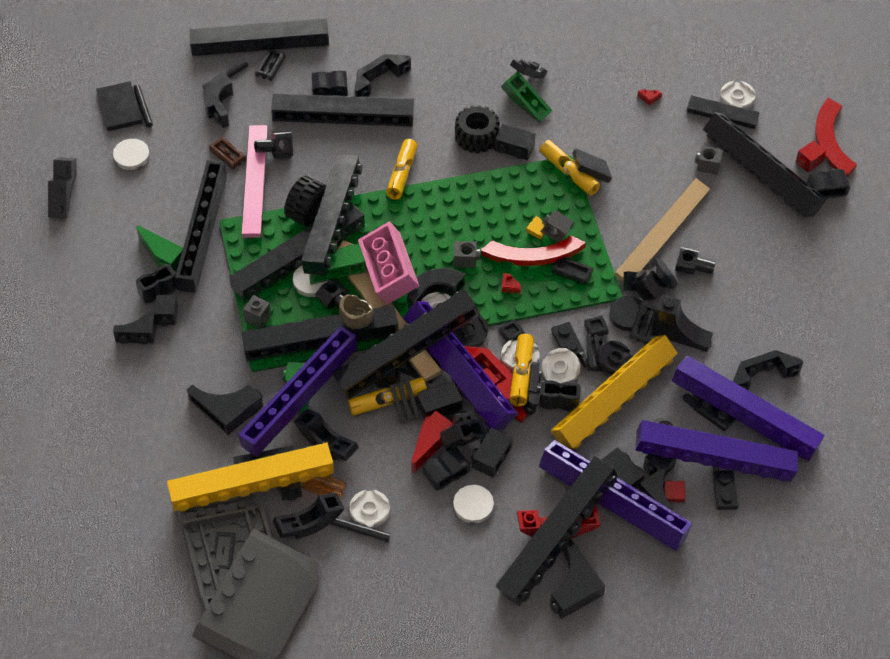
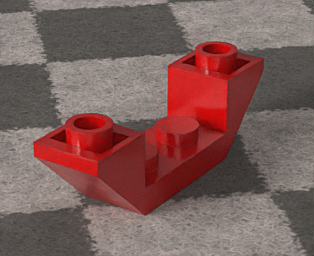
[464,346,513,402]
[517,507,601,538]

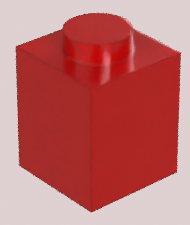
[795,140,826,173]

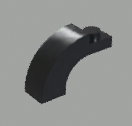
[204,72,233,128]
[407,268,465,309]
[294,408,359,461]
[273,492,345,539]

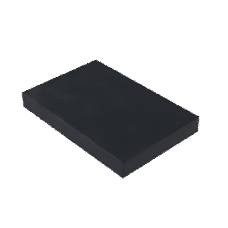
[96,81,142,131]

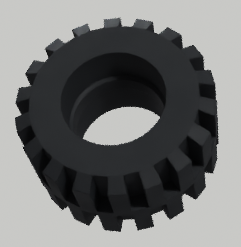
[455,105,500,153]
[284,175,326,227]

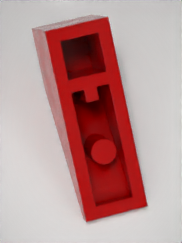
[411,411,454,473]

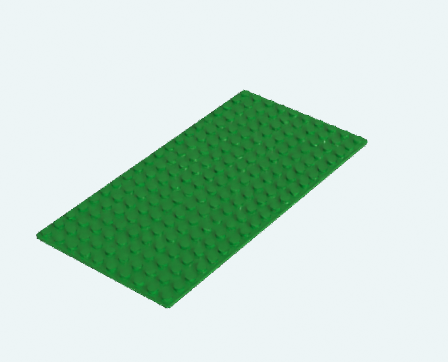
[220,155,623,372]

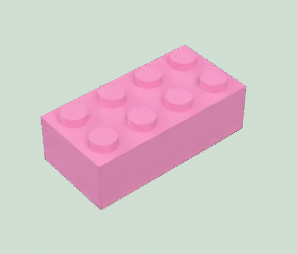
[358,221,419,305]

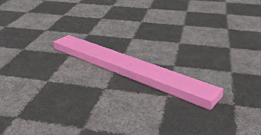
[242,125,268,238]

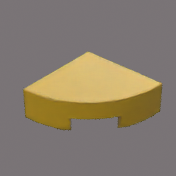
[526,216,544,240]

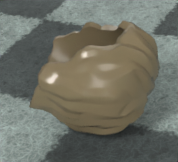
[339,294,374,330]

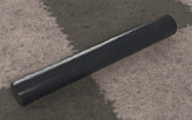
[202,60,248,91]
[133,85,153,128]
[330,518,390,542]

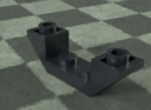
[355,54,411,97]
[733,350,803,390]

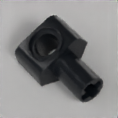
[254,131,293,159]
[675,246,716,275]
[315,279,349,309]

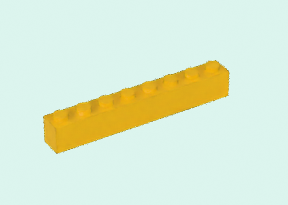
[550,335,678,450]
[167,443,334,512]

